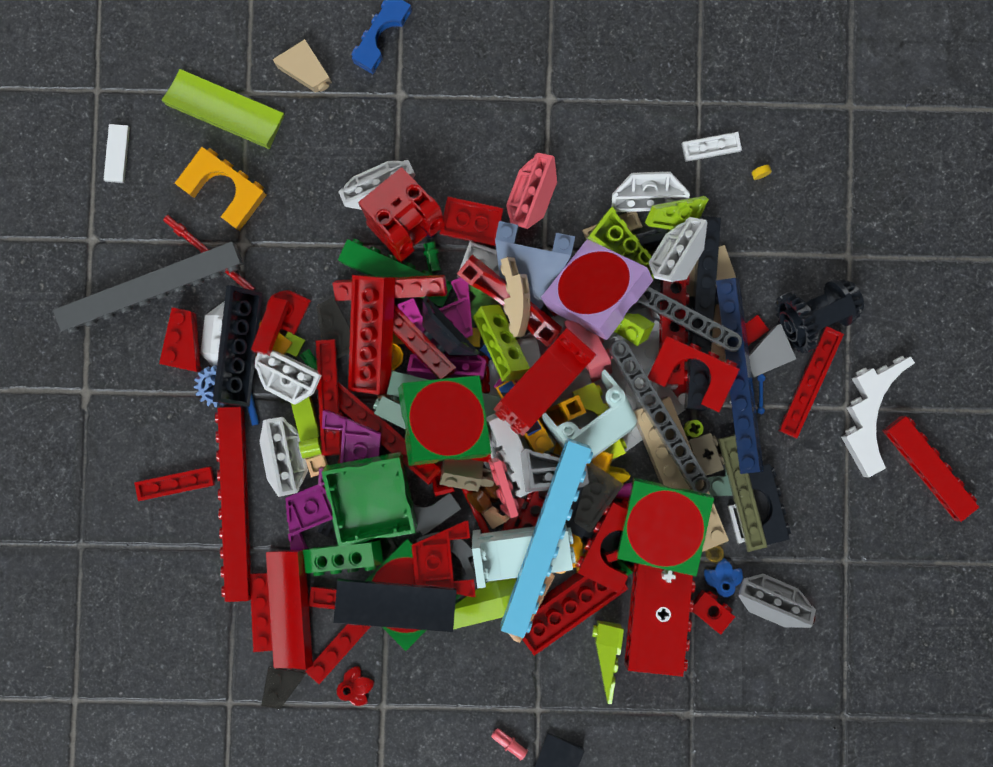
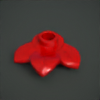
[336,666,374,706]

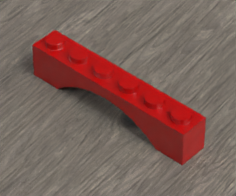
[457,254,562,347]

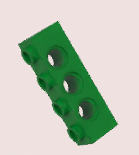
[303,540,383,576]

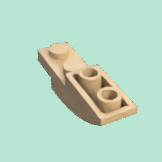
[500,257,530,337]

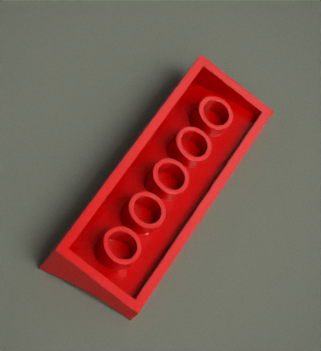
[348,275,395,395]
[266,550,313,670]
[522,554,628,656]

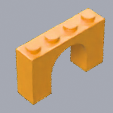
[175,147,266,231]

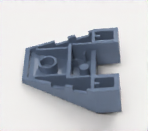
[495,221,575,309]

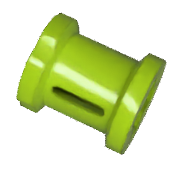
[683,420,703,437]

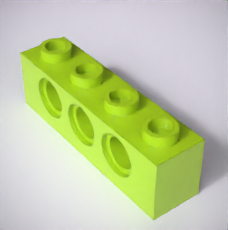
[473,304,530,382]

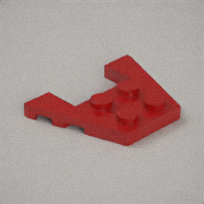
[411,521,476,597]

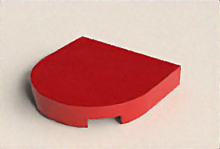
[266,290,311,335]

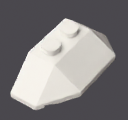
[339,160,415,210]
[611,172,690,212]
[649,217,707,282]
[200,301,225,366]
[254,350,322,405]
[260,417,308,497]

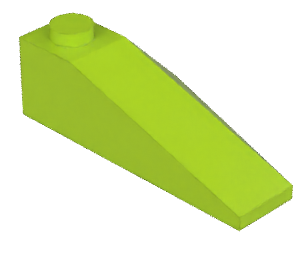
[592,620,624,704]

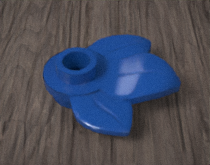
[704,558,743,597]

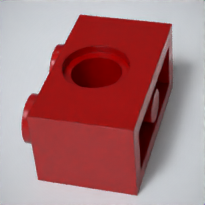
[692,590,735,635]

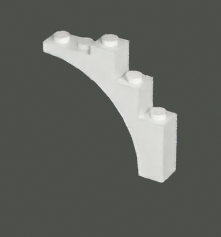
[841,356,915,477]

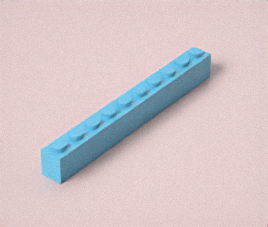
[500,438,593,638]

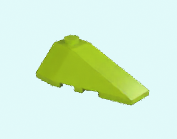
[453,578,516,629]

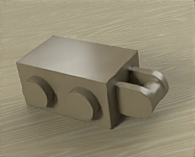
[440,459,494,492]

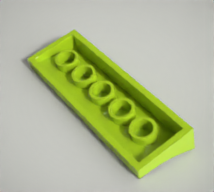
[162,69,285,149]

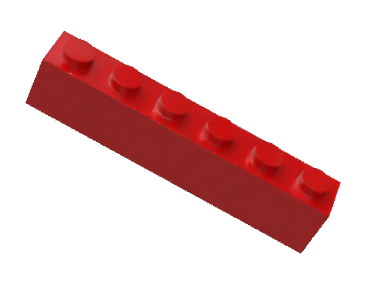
[882,416,979,522]

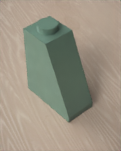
[373,396,405,429]

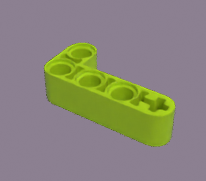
[291,396,322,459]

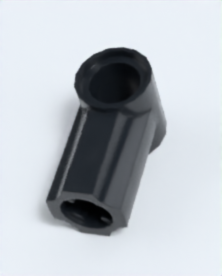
[636,228,670,250]

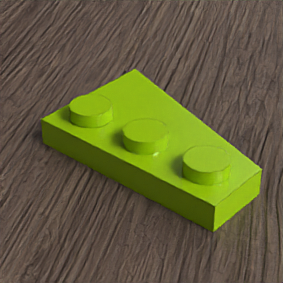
[645,196,709,230]

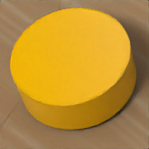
[751,165,772,180]

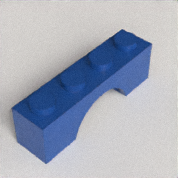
[351,0,412,74]

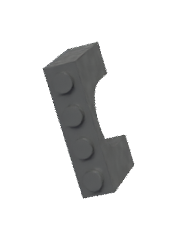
[404,464,462,536]

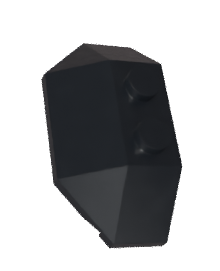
[422,296,480,356]

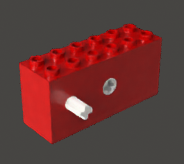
[624,563,695,677]

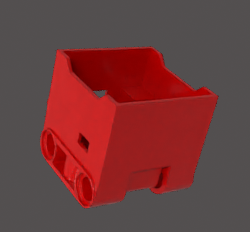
[358,167,445,262]

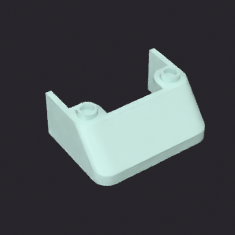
[542,369,637,464]

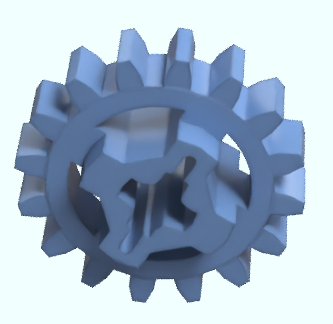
[194,365,225,407]

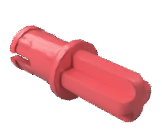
[491,728,528,761]

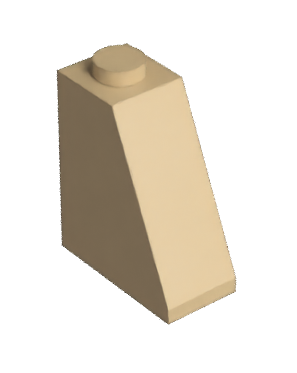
[273,39,332,93]

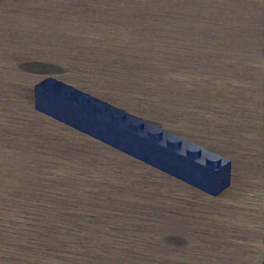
[716,278,764,474]

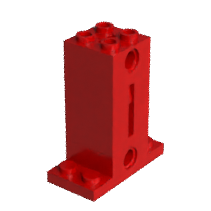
[493,328,597,436]

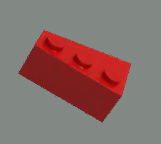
[159,307,202,372]

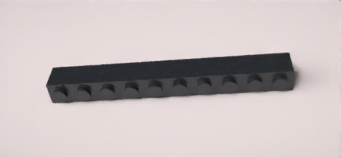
[684,216,721,411]

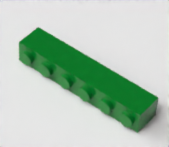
[338,239,453,308]

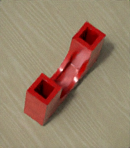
[648,335,740,413]
[575,500,628,594]

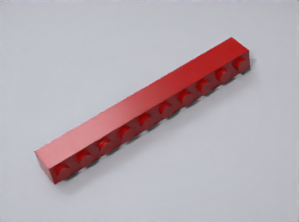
[215,407,251,602]

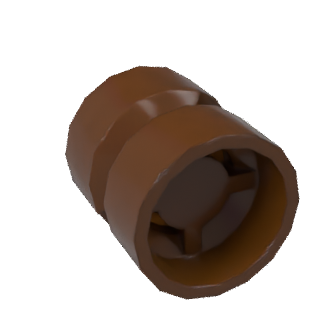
[467,483,499,513]

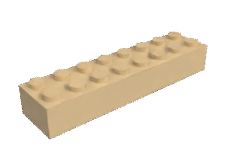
[633,396,729,552]

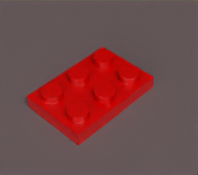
[439,197,503,247]

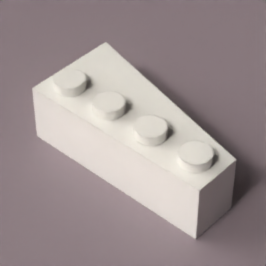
[486,414,531,497]

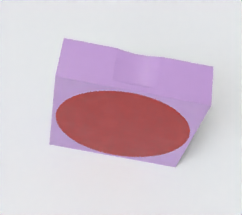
[541,239,653,340]

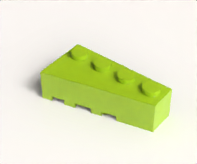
[585,207,654,279]

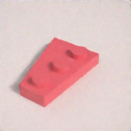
[488,457,519,518]

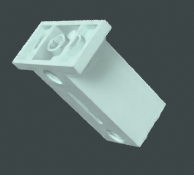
[472,523,576,588]

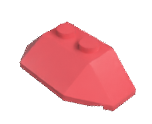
[506,153,557,229]

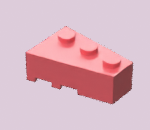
[564,320,613,383]

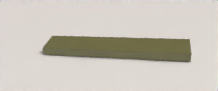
[718,435,767,552]

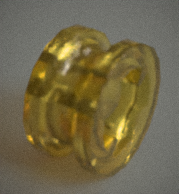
[705,546,724,562]

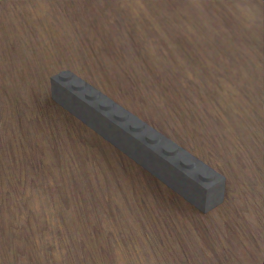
[53,242,244,334]

